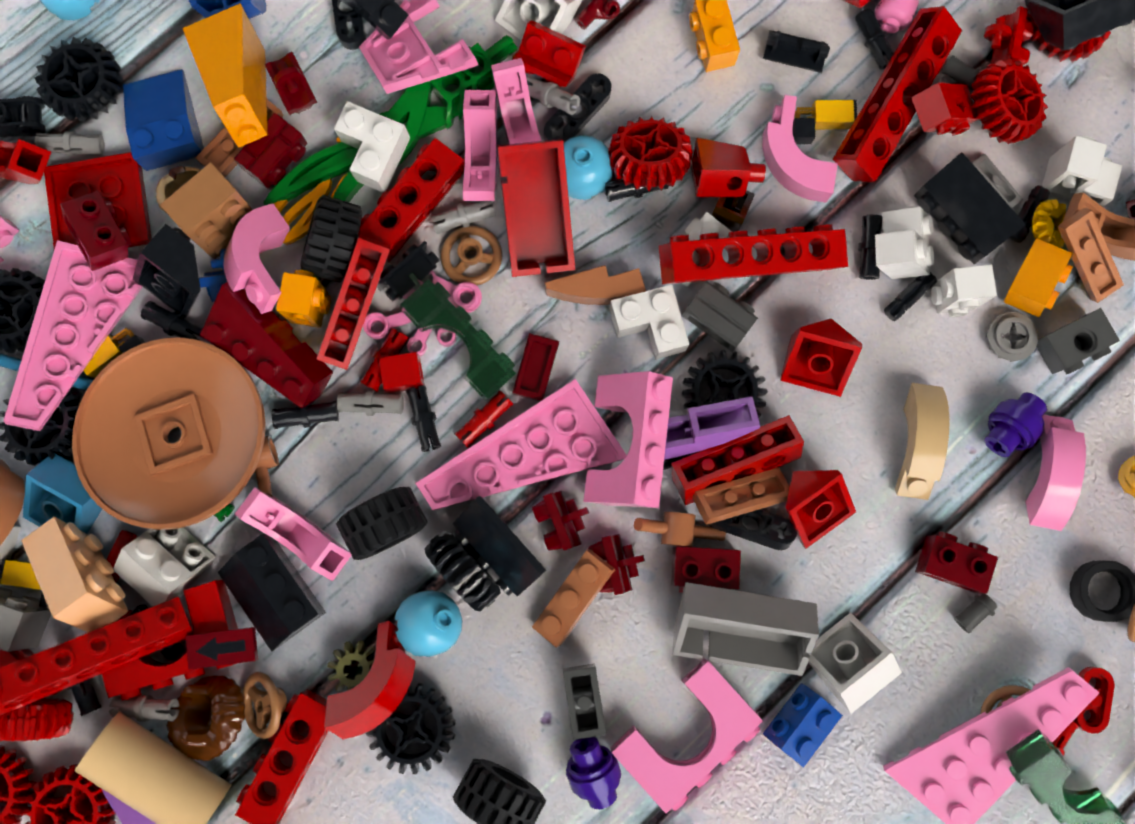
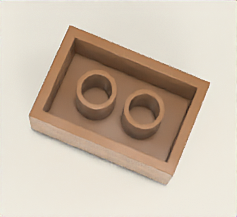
[160,162,253,259]

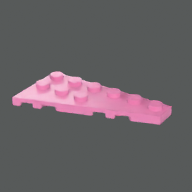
[4,240,142,431]
[415,379,627,511]

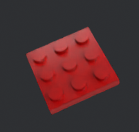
[44,152,152,249]

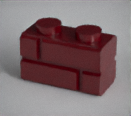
[233,113,308,189]

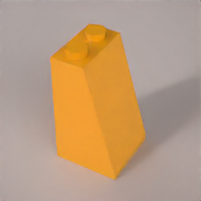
[182,3,267,148]

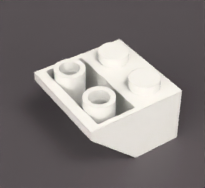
[113,527,216,606]

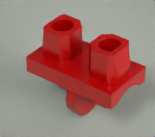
[984,6,1035,66]

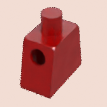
[690,138,766,197]

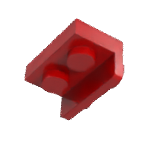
[512,20,586,87]

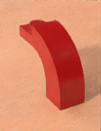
[0,138,51,184]
[324,621,416,739]

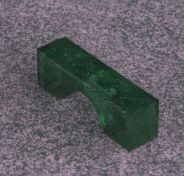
[400,279,516,402]
[1006,729,1127,824]

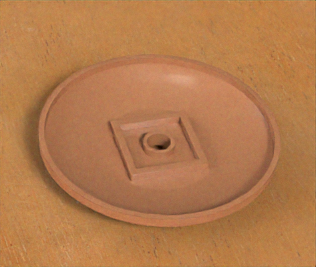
[72,338,266,530]

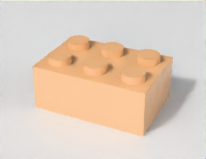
[21,517,129,632]

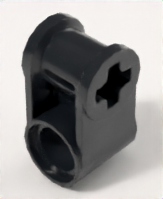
[0,96,46,137]

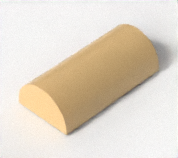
[75,711,232,824]

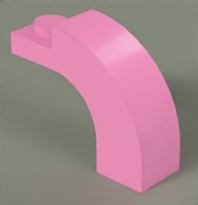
[491,58,542,144]
[463,90,497,201]
[762,95,838,203]
[224,203,290,314]
[1025,415,1086,531]
[235,487,351,581]

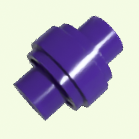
[984,392,1047,457]
[566,737,621,809]

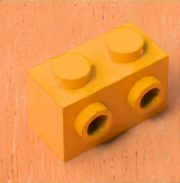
[689,0,740,72]
[1004,238,1073,317]
[276,270,331,328]

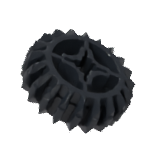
[34,37,124,122]
[0,268,45,353]
[681,350,768,418]
[0,389,81,466]
[425,530,501,612]
[366,683,456,774]

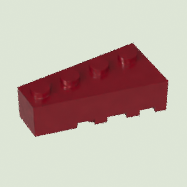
[200,282,333,409]

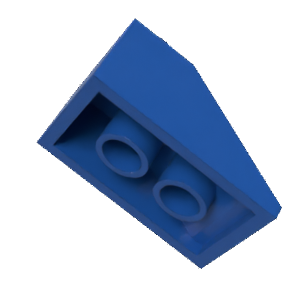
[123,69,204,171]

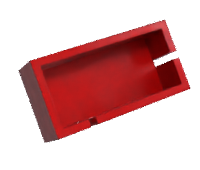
[497,139,575,277]

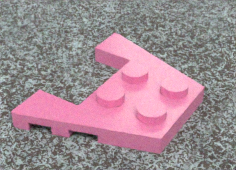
[359,0,478,94]

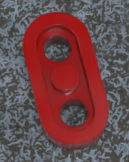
[1073,667,1115,734]

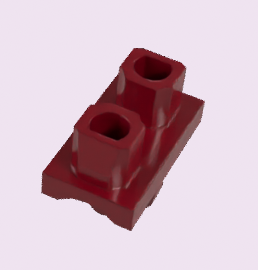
[264,51,317,115]
[532,491,589,551]
[588,534,645,595]

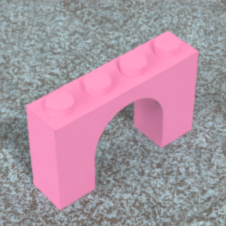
[583,371,673,508]
[610,658,763,814]

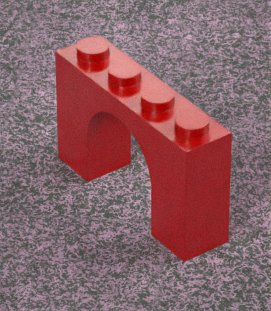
[102,580,238,701]

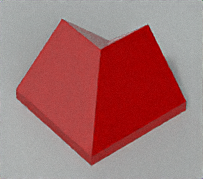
[780,318,862,397]
[786,470,856,549]

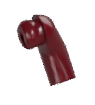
[575,0,620,30]

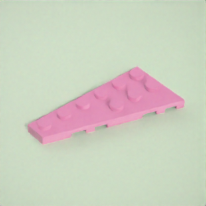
[883,667,1099,824]

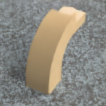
[895,383,950,500]

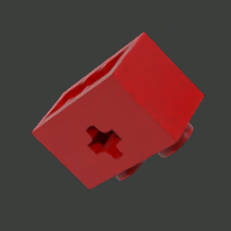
[911,82,979,136]

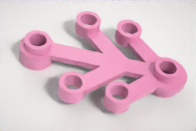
[363,271,482,356]

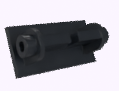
[763,30,830,73]
[378,241,439,302]

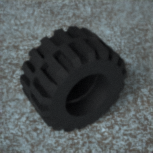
[300,195,362,283]
[336,487,428,560]
[452,759,546,824]

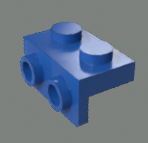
[763,683,843,768]

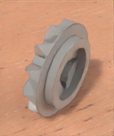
[986,312,1038,362]

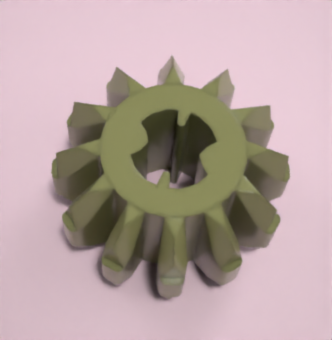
[327,640,376,692]

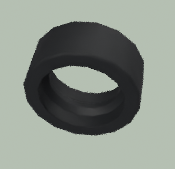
[1070,561,1135,622]

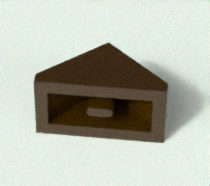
[712,190,755,232]

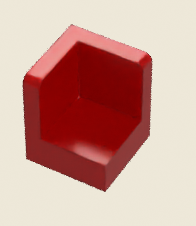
[379,352,425,394]

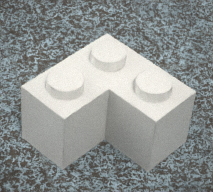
[334,101,410,193]
[1042,136,1123,207]
[875,207,934,280]
[609,285,689,360]

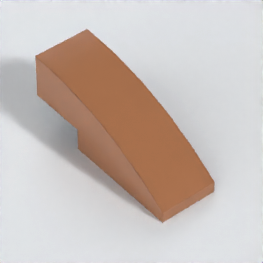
[545,265,646,305]

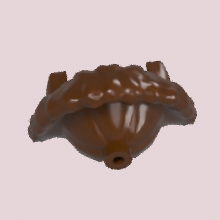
[166,675,245,761]

